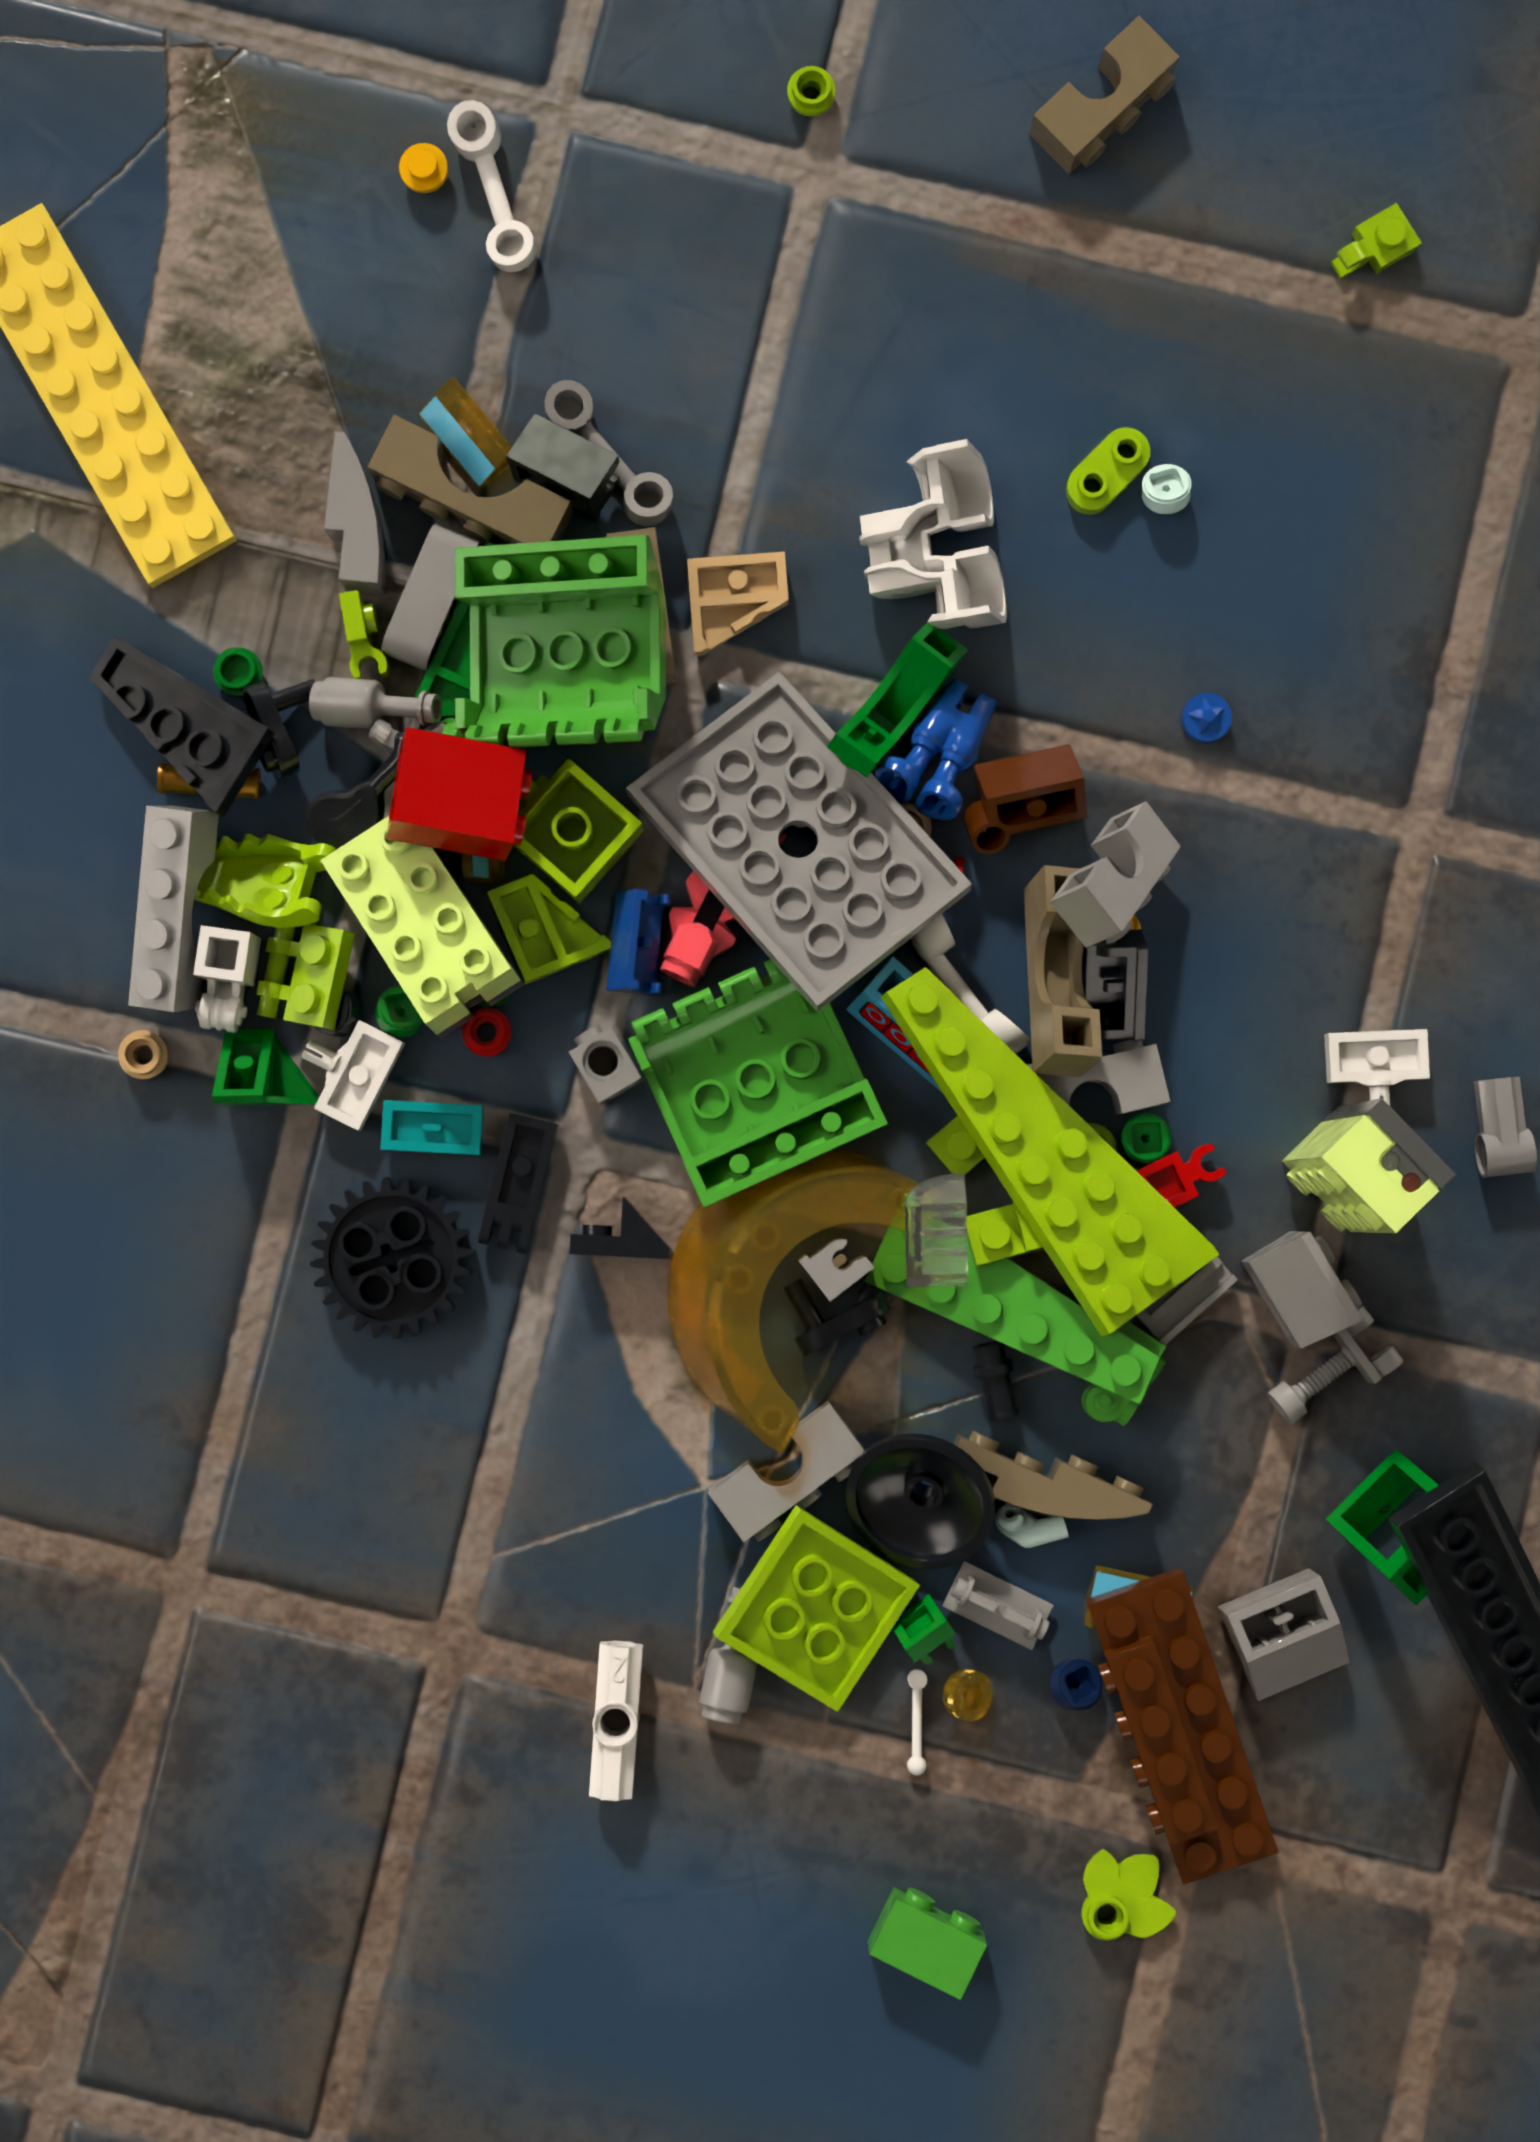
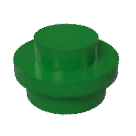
[213,647,263,697]

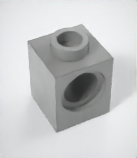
[569,1025,644,1105]

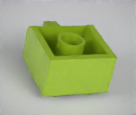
[513,759,645,904]

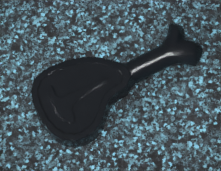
[305,732,404,850]

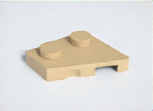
[687,552,789,656]

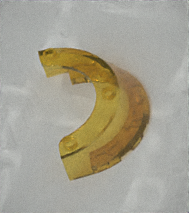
[667,1149,939,1454]

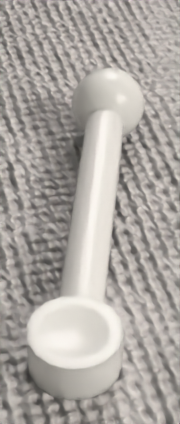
[907,1669,928,1776]

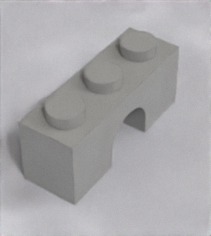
[1050,801,1181,948]
[1028,1039,1171,1115]
[708,1400,865,1542]

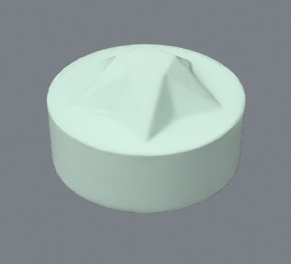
[1142,464,1191,514]

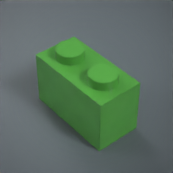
[867,1887,987,2000]

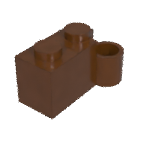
[963,744,1088,855]

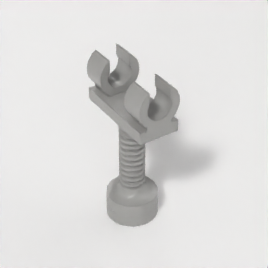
[1267,1305,1404,1425]

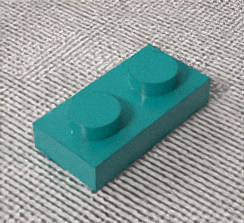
[380,1100,485,1155]

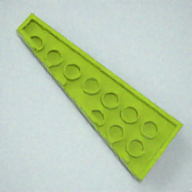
[880,967,1219,1337]

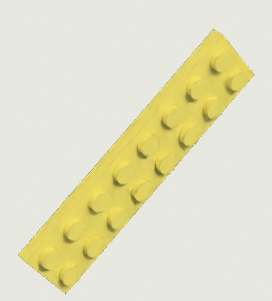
[0,203,237,589]

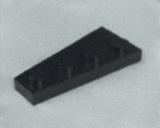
[89,636,275,818]

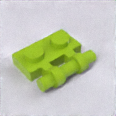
[256,924,355,1030]

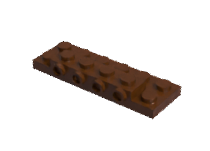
[1086,1567,1279,1885]

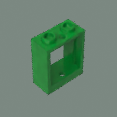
[1326,1449,1439,1606]

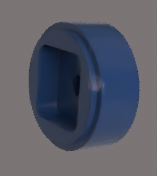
[1050,1659,1102,1710]

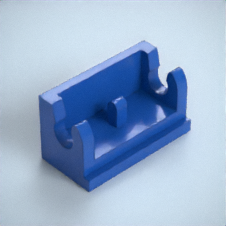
[606,889,671,996]

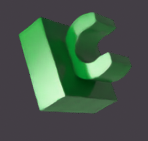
[892,1594,956,1665]

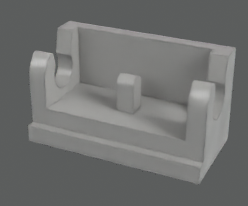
[798,1238,874,1301]

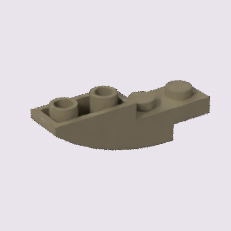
[953,1431,1153,1520]

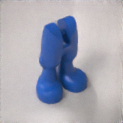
[875,678,997,820]

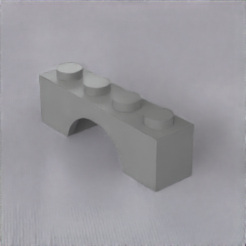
[128,806,219,1012]

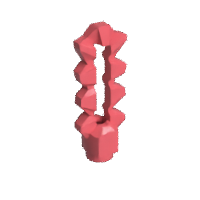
[660,832,786,987]

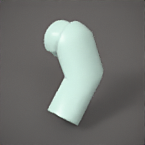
[996,1503,1069,1548]

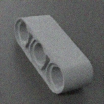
[381,523,483,672]

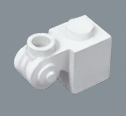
[193,925,261,1033]

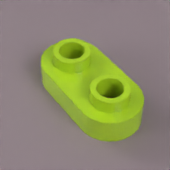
[1065,427,1150,515]

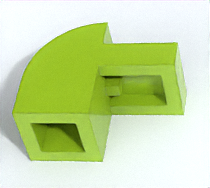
[963,1202,1045,1267]

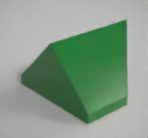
[212,1029,320,1107]

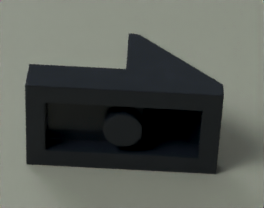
[569,1197,672,1259]

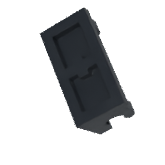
[1085,929,1148,1041]

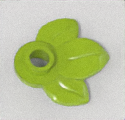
[1081,1849,1176,1941]

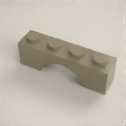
[367,415,574,544]
[1024,865,1102,1077]

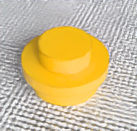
[399,143,448,193]

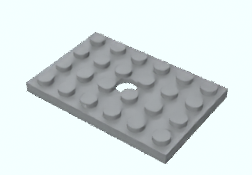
[626,671,972,1012]

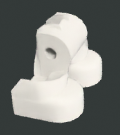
[859,439,1007,629]

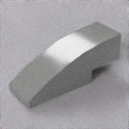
[324,431,386,594]

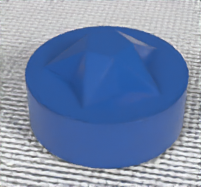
[1180,693,1232,744]

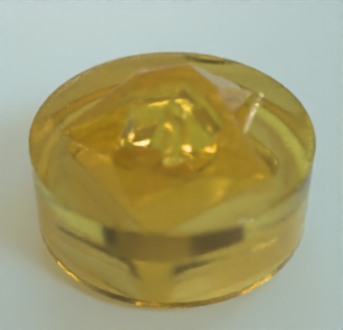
[943,1668,993,1722]

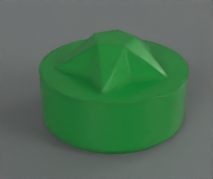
[375,986,424,1038]
[1119,1113,1171,1163]

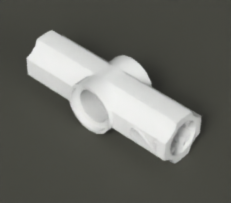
[589,1640,643,1801]

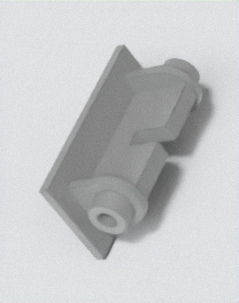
[942,1561,1054,1650]

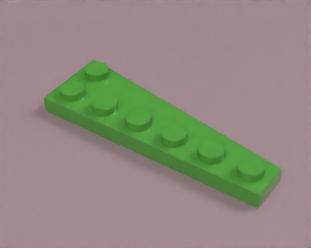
[864,1192,1161,1405]

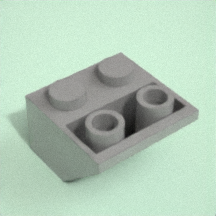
[1240,1231,1363,1349]
[1218,1568,1350,1701]

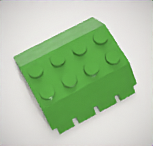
[455,535,666,747]
[628,959,888,1208]

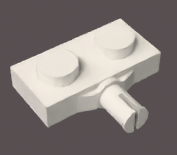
[301,1020,405,1131]
[1324,1029,1430,1106]

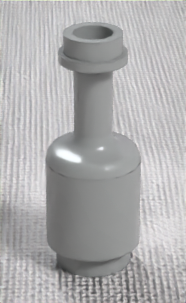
[309,677,442,729]
[699,1586,758,1724]

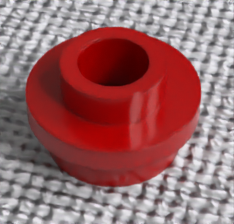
[462,1007,512,1057]

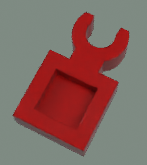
[1136,1144,1226,1208]

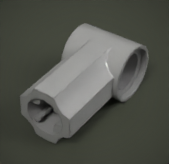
[1474,1077,1537,1178]

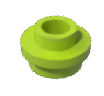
[787,66,836,116]

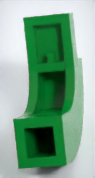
[827,622,968,778]

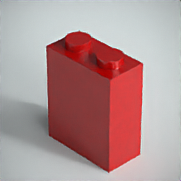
[386,727,532,861]

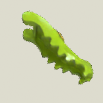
[194,834,336,928]

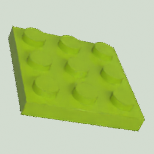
[713,1505,920,1712]

